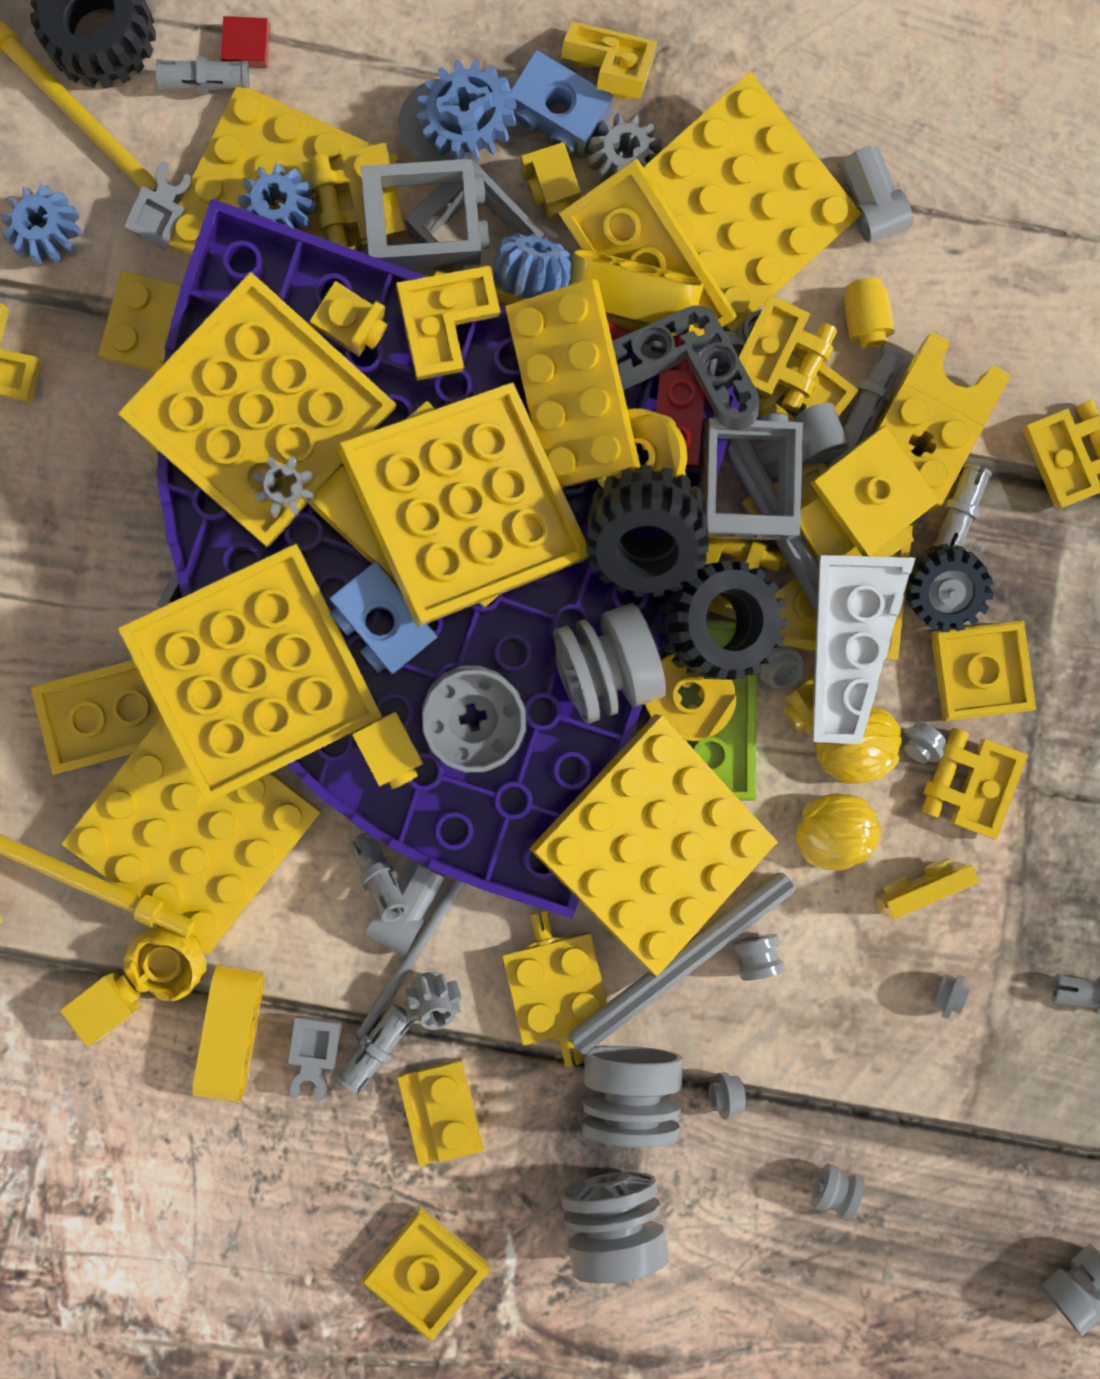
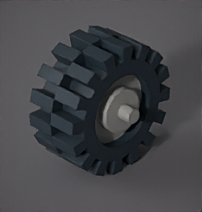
[906,544,994,632]

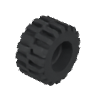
[30,0,156,88]
[586,465,708,597]
[657,560,787,680]

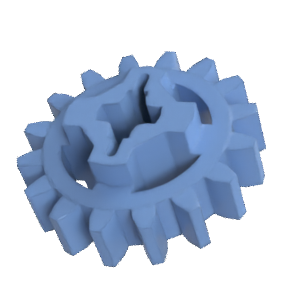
[417,60,517,161]

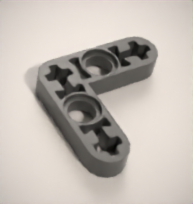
[612,305,759,430]

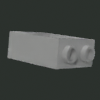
[404,157,545,284]
[361,159,489,270]
[699,412,803,541]

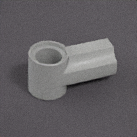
[840,145,913,244]
[756,402,849,482]
[365,858,445,957]

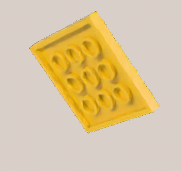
[643,71,862,331]
[167,87,400,258]
[118,272,396,548]
[337,383,589,627]
[118,544,382,804]
[529,714,777,977]
[62,716,322,955]

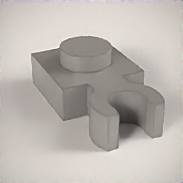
[123,161,191,250]
[288,1015,342,1101]

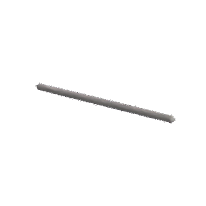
[356,879,465,1040]

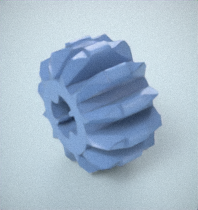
[237,162,317,230]
[0,184,82,265]
[493,233,572,299]

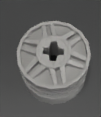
[553,603,666,723]
[422,665,526,772]
[582,1046,683,1148]
[560,1172,669,1284]

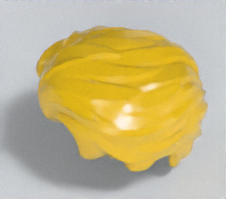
[815,706,902,784]
[795,793,881,870]
[123,926,207,1002]

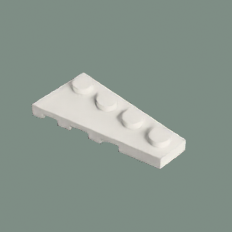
[812,555,915,744]

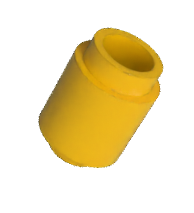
[843,277,895,349]

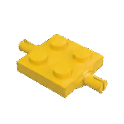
[501,910,607,1067]

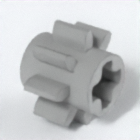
[253,456,314,518]
[404,972,462,1030]

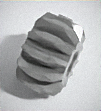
[588,113,663,184]

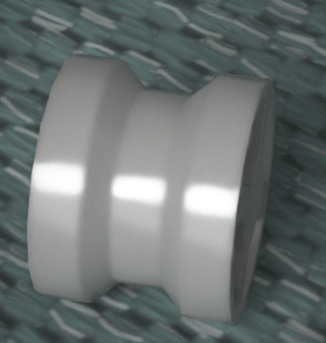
[733,934,786,981]
[812,1163,865,1222]

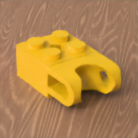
[871,332,1010,515]

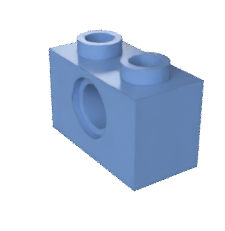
[511,50,613,158]
[330,562,437,675]

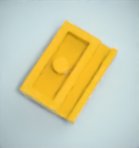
[873,858,980,920]
[397,1058,485,1168]

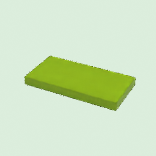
[665,620,757,801]

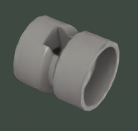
[1040,1244,1100,1336]

